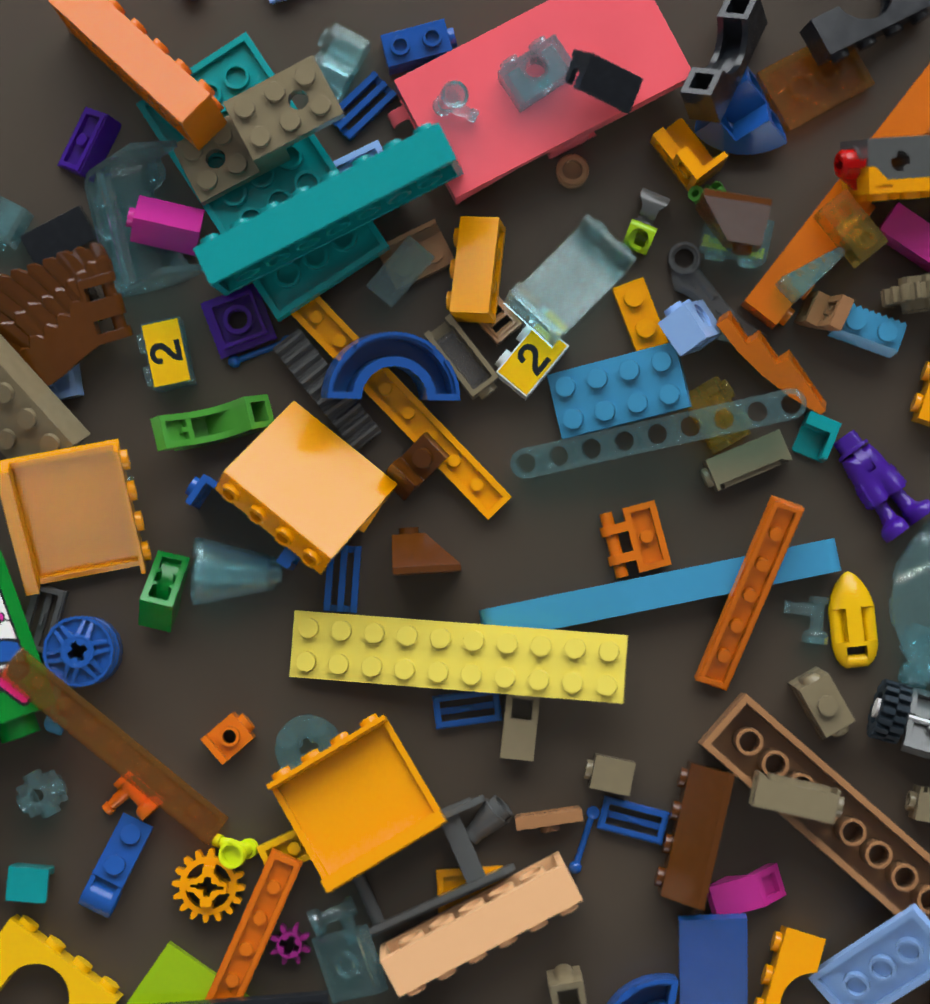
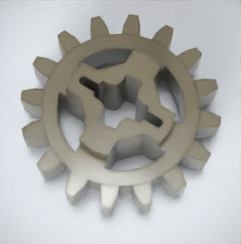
[880,274,930,314]

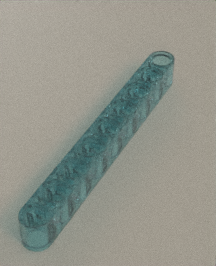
[510,389,807,478]

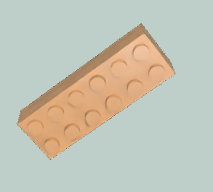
[380,850,583,997]

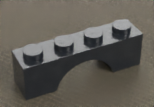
[680,0,768,123]
[799,0,930,67]

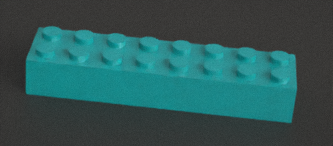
[193,122,464,296]

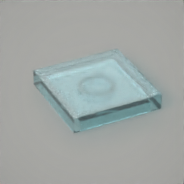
[311,924,389,1003]

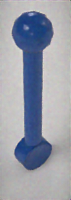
[228,335,289,368]
[569,806,600,874]

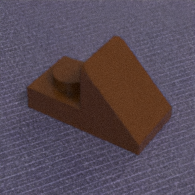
[385,432,450,501]

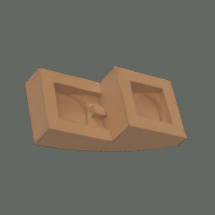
[794,291,855,331]

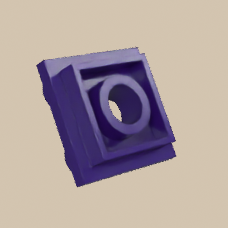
[200,284,277,359]

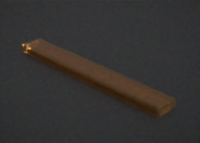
[0,647,229,845]

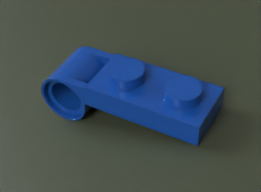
[78,812,154,919]

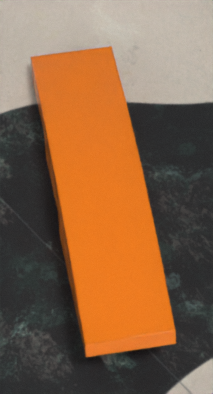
[716,310,827,415]

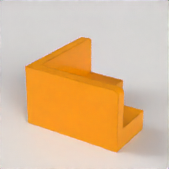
[650,118,729,191]

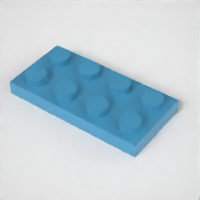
[547,342,692,440]

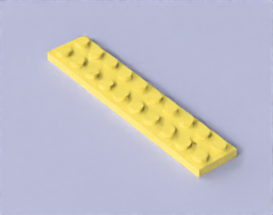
[289,610,629,704]

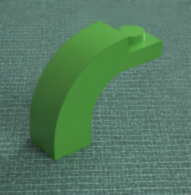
[150,394,274,452]

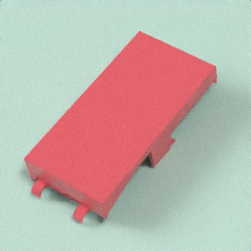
[387,0,691,205]

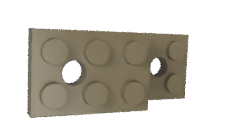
[171,55,345,206]

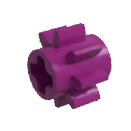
[270,922,311,965]

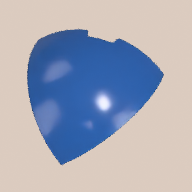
[695,66,788,155]

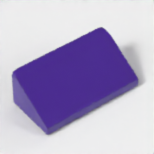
[57,107,122,182]

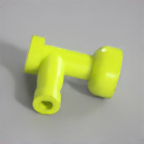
[211,833,258,869]

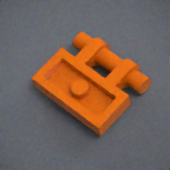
[599,500,672,579]

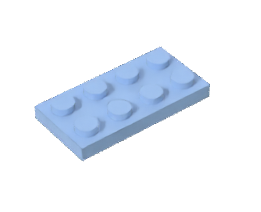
[808,903,930,1004]

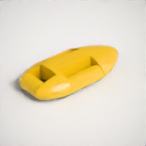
[828,571,878,669]

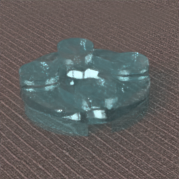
[275,714,340,770]

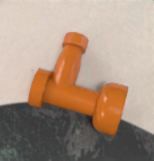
[102,771,162,822]

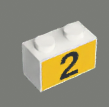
[495,321,569,400]

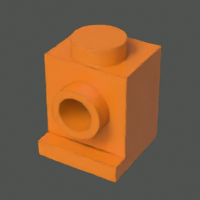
[200,711,257,765]

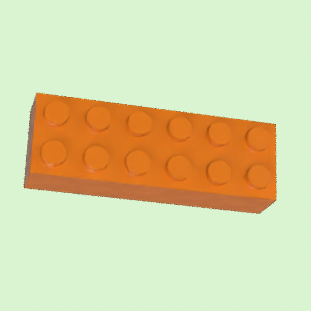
[48,0,227,151]

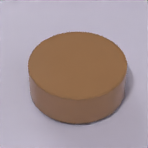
[556,154,589,189]

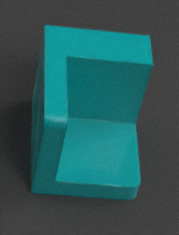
[792,411,842,463]
[5,862,55,904]

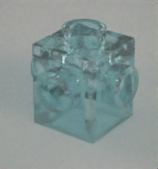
[16,768,69,820]

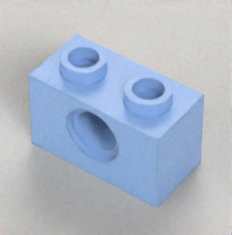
[658,299,723,357]

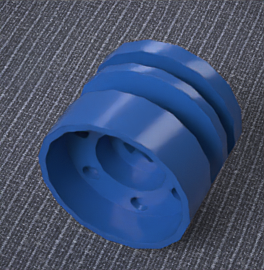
[42,616,123,687]

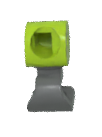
[621,188,671,255]

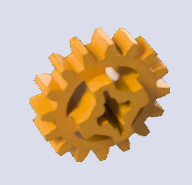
[171,847,246,923]

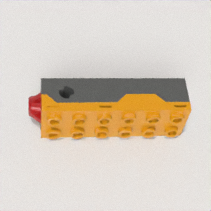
[834,135,930,202]

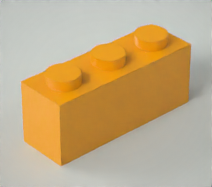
[446,216,506,323]

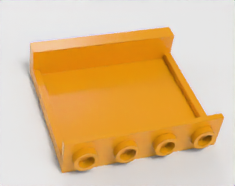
[215,401,397,575]
[0,439,152,596]
[266,713,448,893]

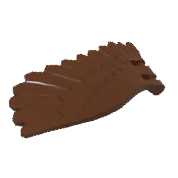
[0,242,134,386]

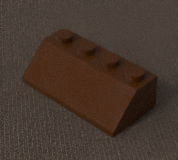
[654,761,735,910]

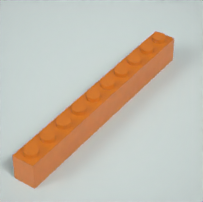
[740,63,930,330]

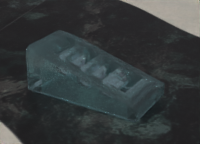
[775,247,846,303]

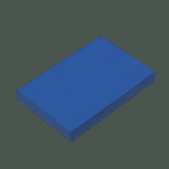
[678,913,748,1004]

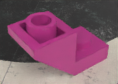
[707,863,786,914]

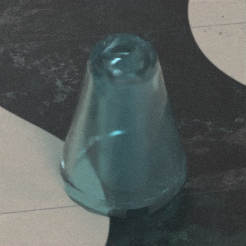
[191,537,282,605]

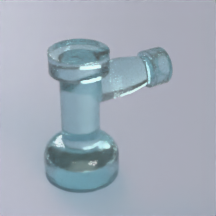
[433,81,479,123]
[784,596,829,645]
[306,895,362,944]

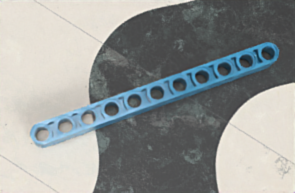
[478,538,842,630]

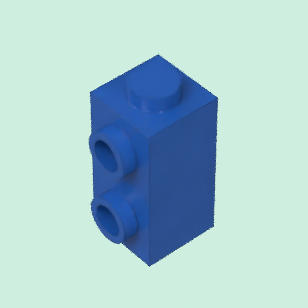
[380,19,457,75]

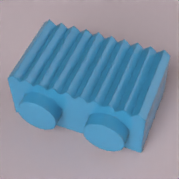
[828,303,907,358]

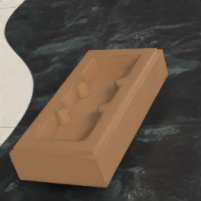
[514,805,584,833]

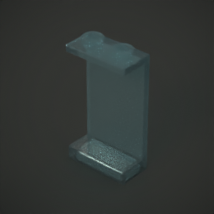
[503,214,637,348]

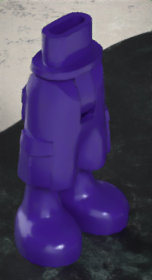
[833,429,930,543]

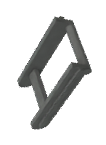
[353,794,516,938]

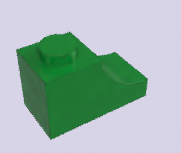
[138,550,190,632]

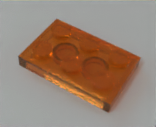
[755,46,875,133]

